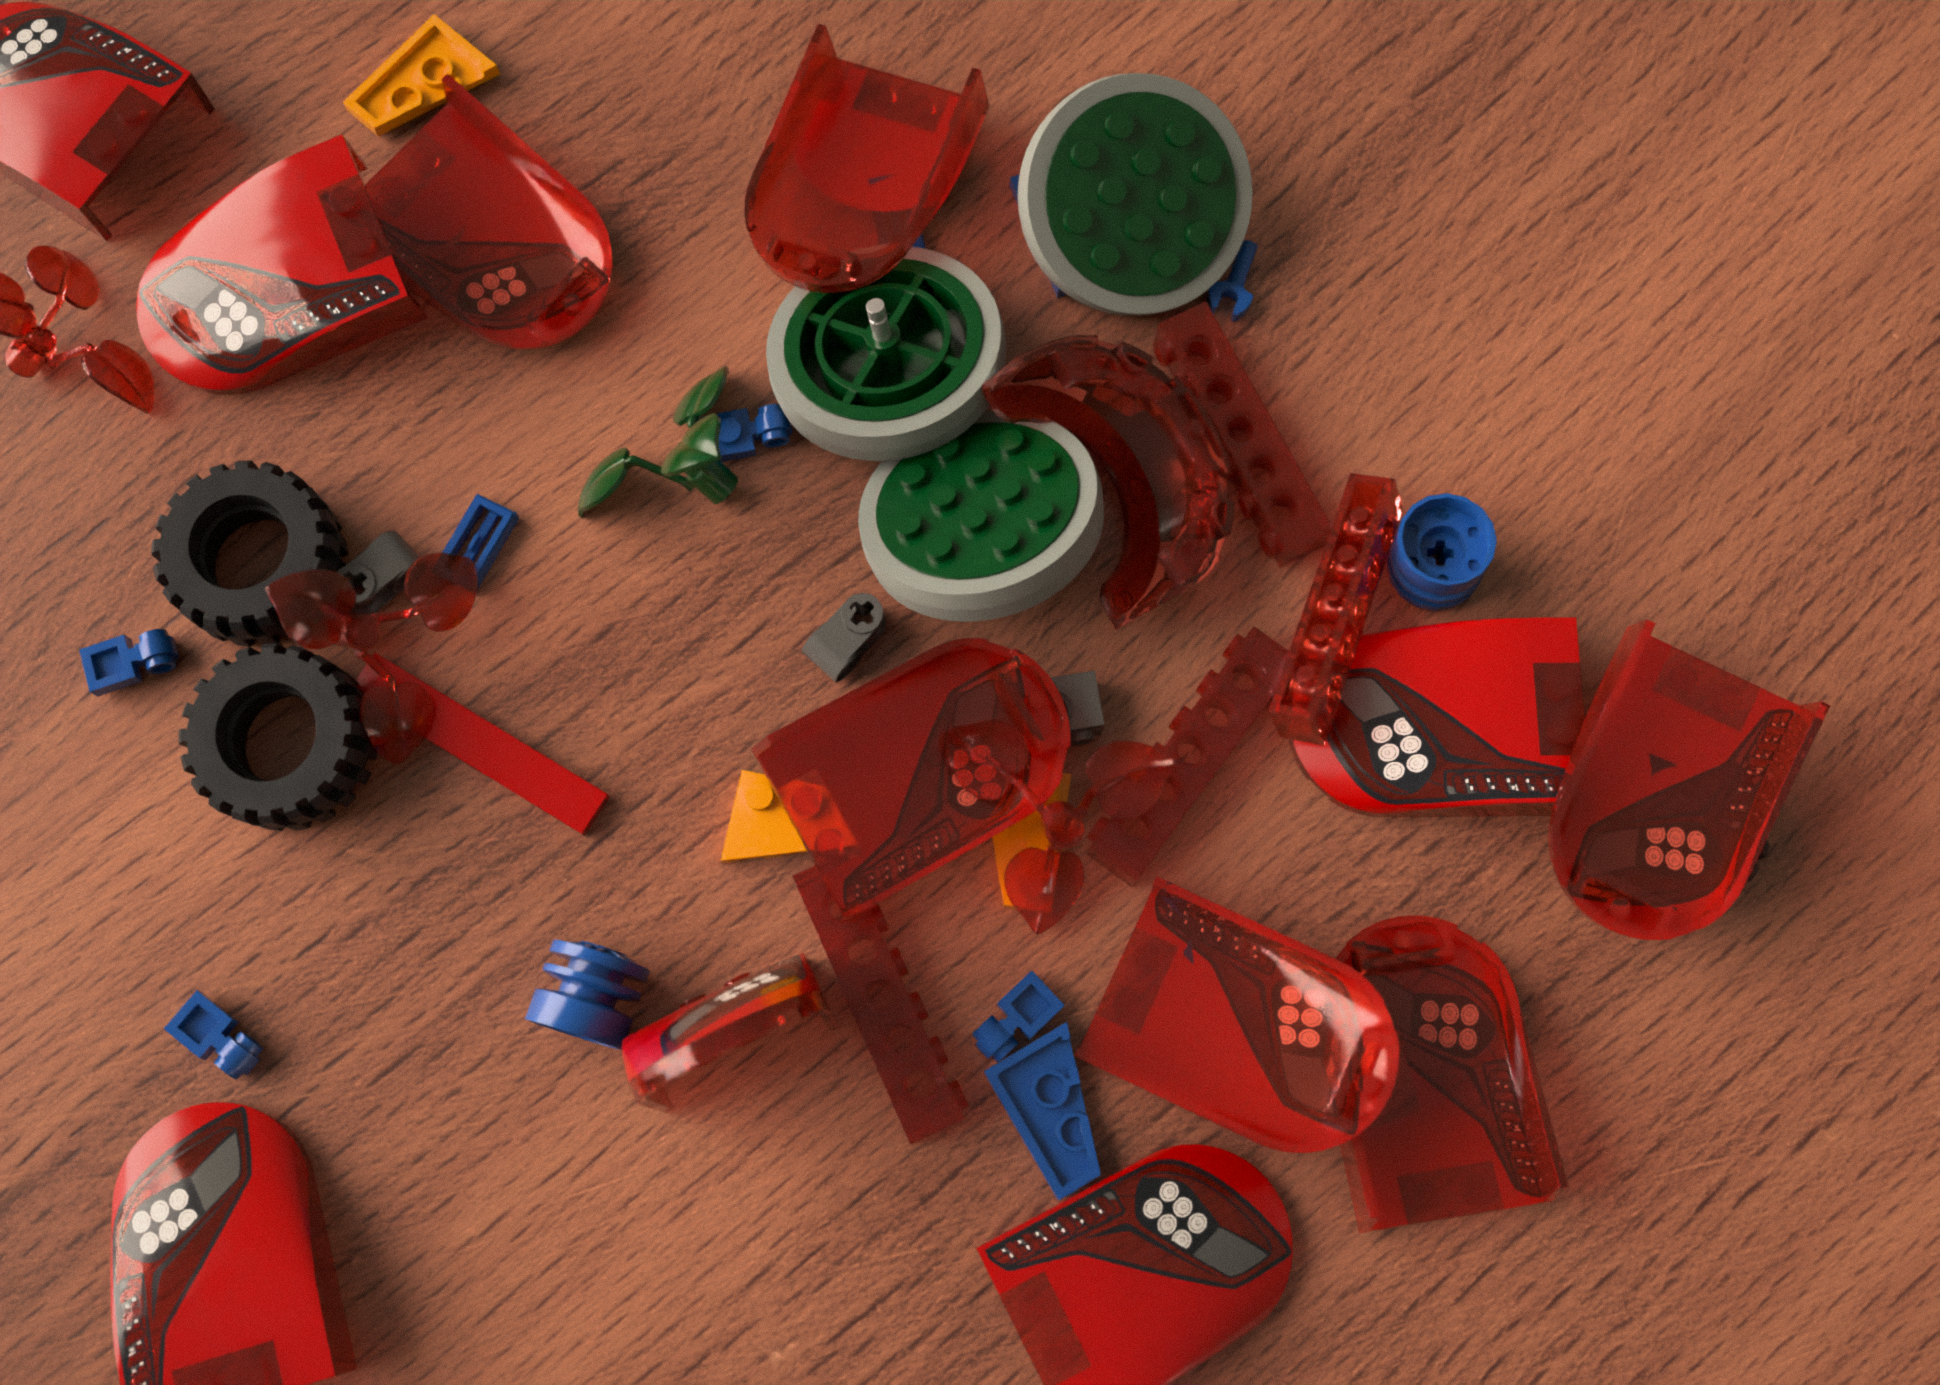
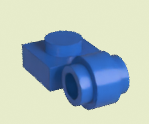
[703,404,793,462]
[79,629,179,697]
[971,970,1065,1063]
[163,990,264,1080]

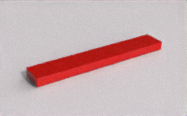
[356,652,610,836]

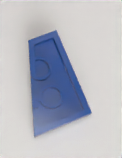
[983,1022,1101,1201]

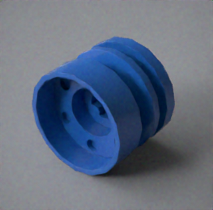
[1386,493,1497,611]
[525,939,650,1050]

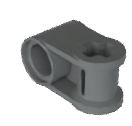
[333,530,427,617]
[802,593,886,683]

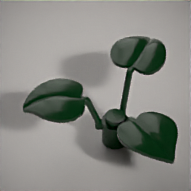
[578,365,738,519]

